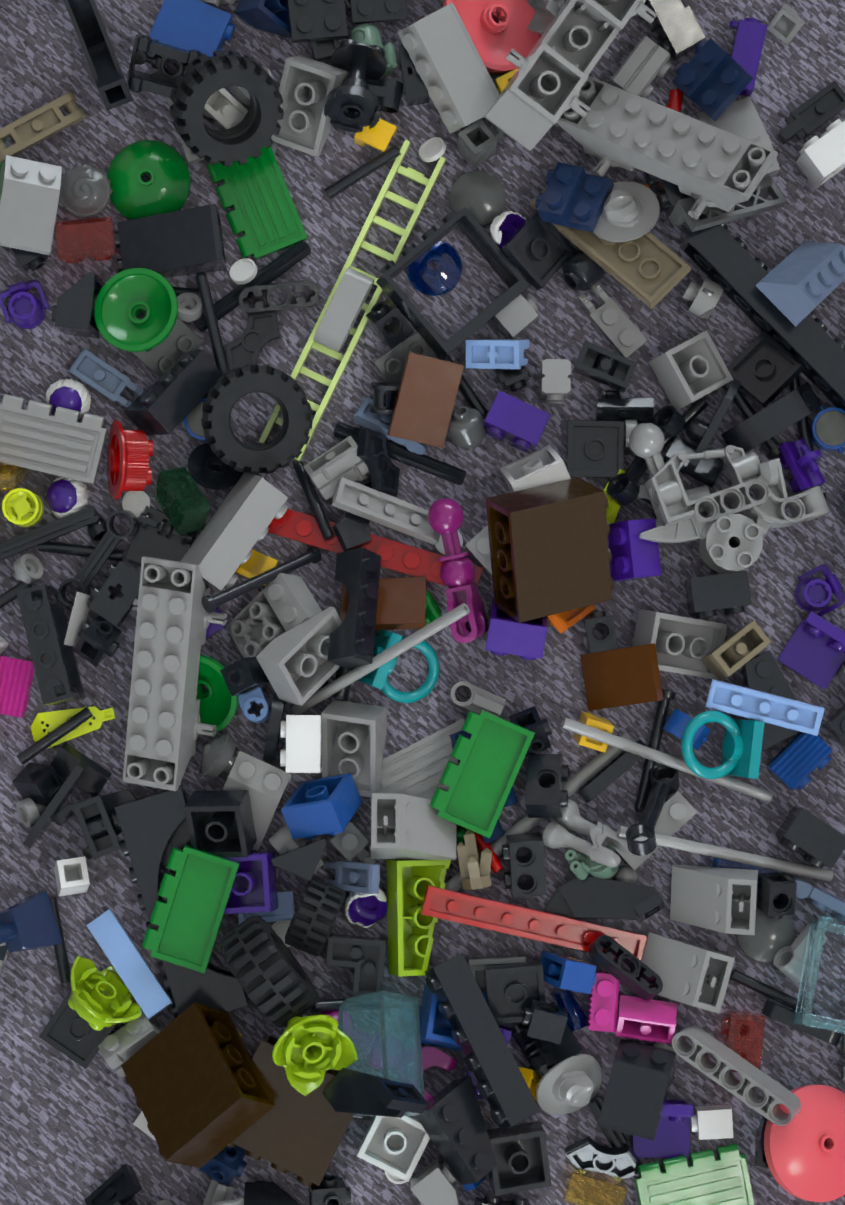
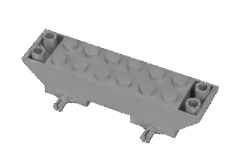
[484,0,657,152]
[557,76,778,219]
[122,556,227,791]

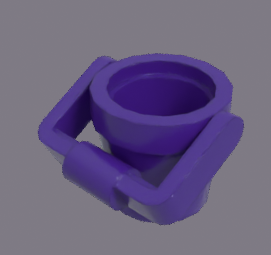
[0,279,50,330]
[794,564,845,617]

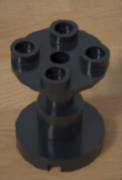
[324,39,387,132]

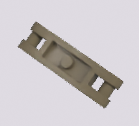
[0,92,87,164]

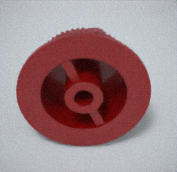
[107,420,153,500]

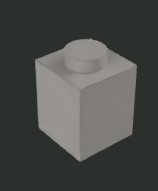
[494,294,539,339]

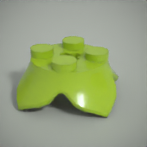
[68,956,142,1031]
[272,1015,358,1096]

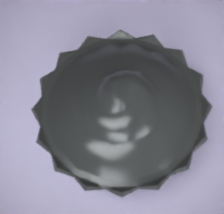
[59,164,112,218]
[198,729,237,778]

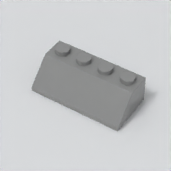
[398,2,500,134]

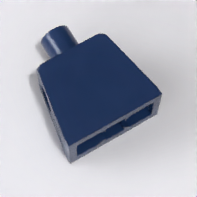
[0,891,63,952]

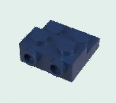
[673,38,754,121]
[535,162,614,233]

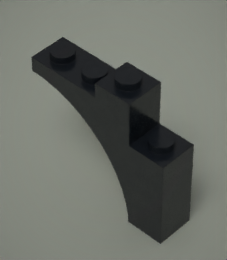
[63,0,133,110]

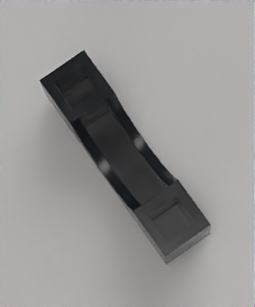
[327,547,381,669]

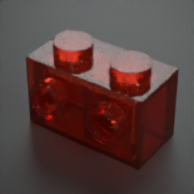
[55,217,116,263]
[721,1010,765,1072]

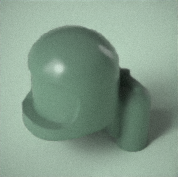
[350,23,398,76]
[565,845,619,880]

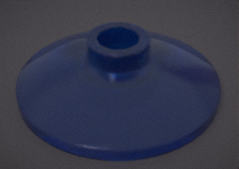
[406,241,462,296]

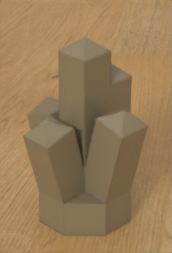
[457,830,492,890]

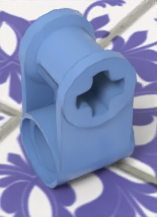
[238,687,271,724]

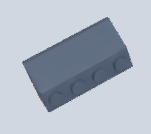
[755,241,845,327]

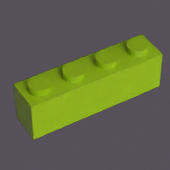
[386,859,451,977]

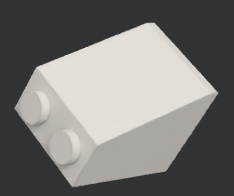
[499,444,571,492]

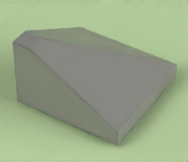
[767,4,805,46]

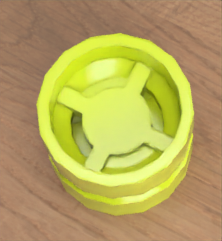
[2,488,44,528]

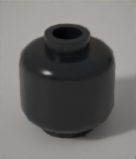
[562,250,604,291]

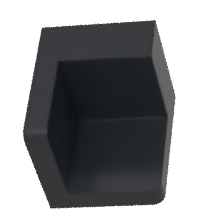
[13,763,63,806]

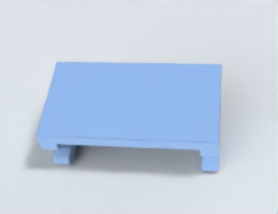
[466,339,529,369]

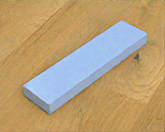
[705,679,825,736]
[86,909,173,1020]

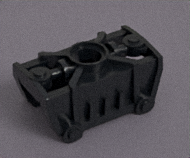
[127,34,213,98]

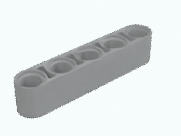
[672,1025,801,1126]

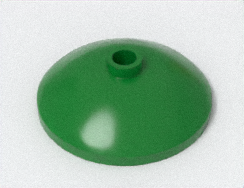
[107,140,191,220]
[94,268,178,352]
[196,654,239,732]

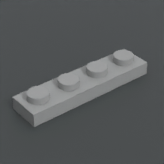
[331,477,440,545]

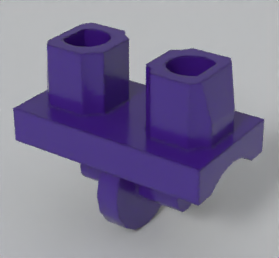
[776,438,825,493]

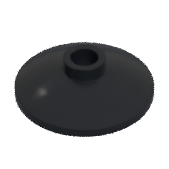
[187,443,243,490]

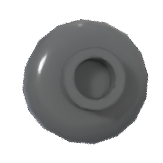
[448,406,486,450]

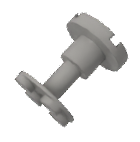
[698,514,763,574]

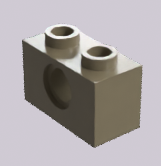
[702,620,772,681]

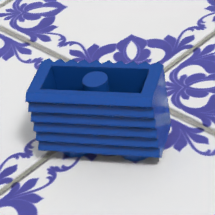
[766,732,833,791]

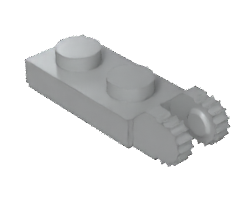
[577,283,647,358]

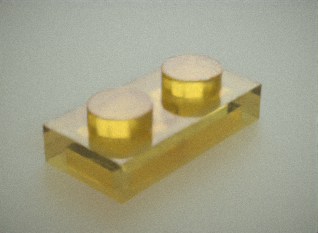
[0,463,27,491]
[564,1171,627,1205]

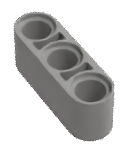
[313,267,374,353]

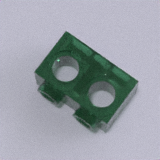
[153,467,210,535]

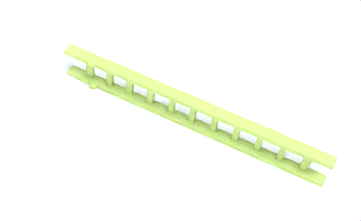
[259,139,446,462]

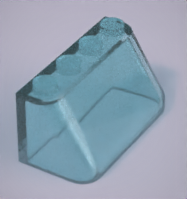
[339,991,425,1116]

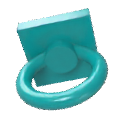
[357,630,440,703]
[681,710,765,779]

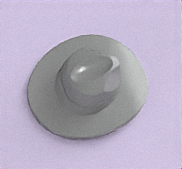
[593,181,660,243]
[536,1054,602,1115]

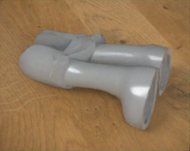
[542,799,628,867]

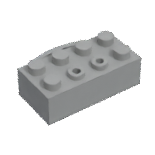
[180,472,288,591]

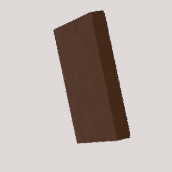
[387,351,464,448]
[340,577,427,630]
[580,643,664,711]

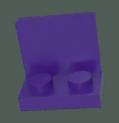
[778,611,845,689]
[632,1100,693,1158]

